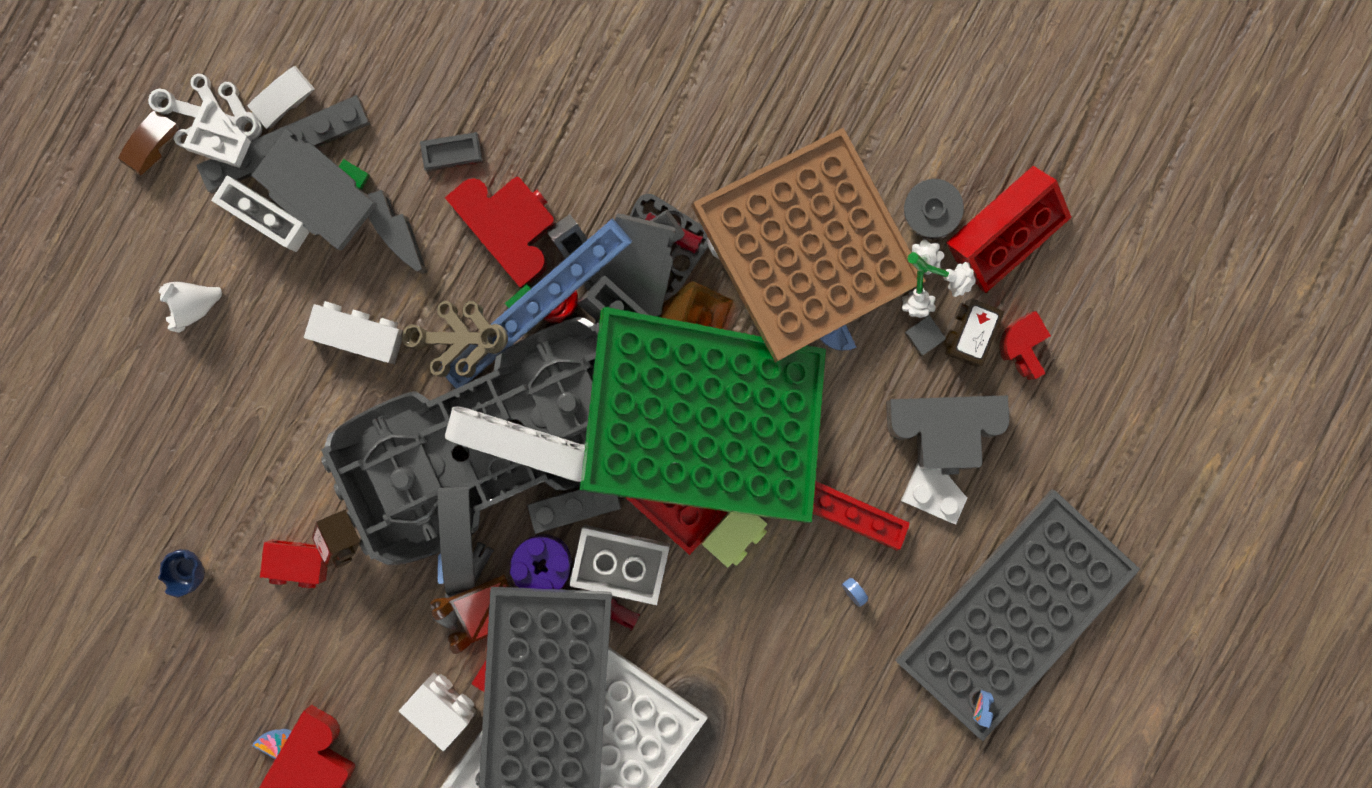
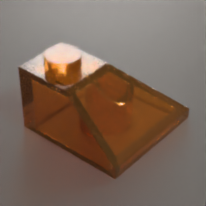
[657,281,734,329]

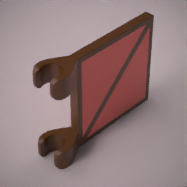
[430,575,511,654]

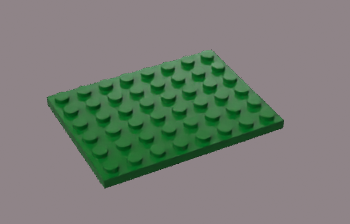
[580,307,826,523]

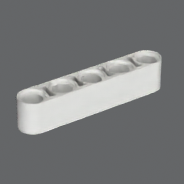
[445,407,585,482]

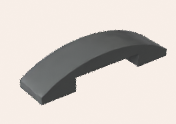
[437,487,476,593]

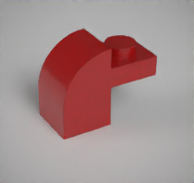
[1000,311,1051,380]

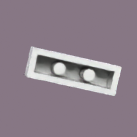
[211,176,310,252]
[304,301,404,364]

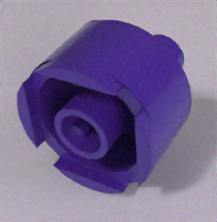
[510,534,572,589]

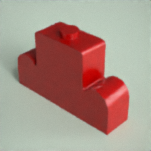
[444,177,556,289]
[259,705,355,788]

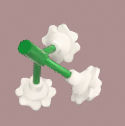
[902,239,975,318]

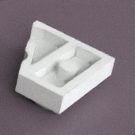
[901,463,967,525]

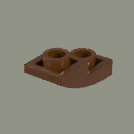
[118,111,179,176]

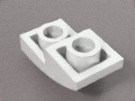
[247,66,315,129]

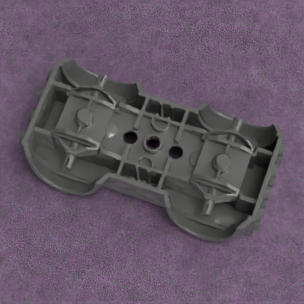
[321,317,599,565]

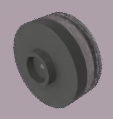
[903,179,964,240]

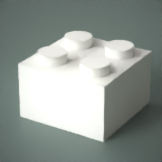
[399,672,477,751]

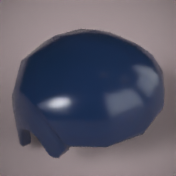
[158,549,205,598]

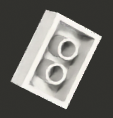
[570,525,670,605]

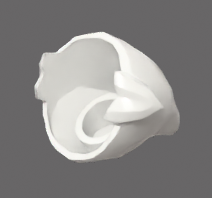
[159,282,222,333]

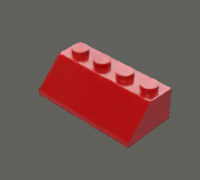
[946,166,1072,293]

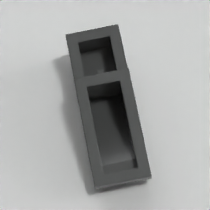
[368,190,427,274]

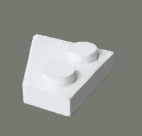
[183,96,251,168]

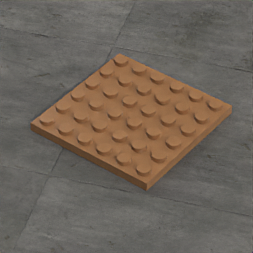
[691,127,926,362]

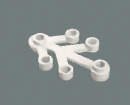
[148,74,263,148]

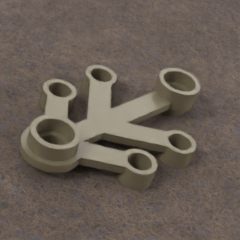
[402,301,508,378]

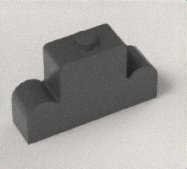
[886,395,1009,475]

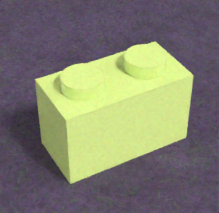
[701,512,767,568]

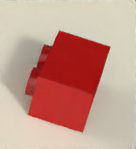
[260,539,328,588]

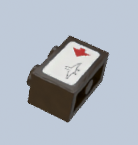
[943,298,1005,367]
[312,510,361,568]

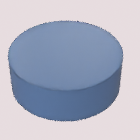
[842,578,868,607]

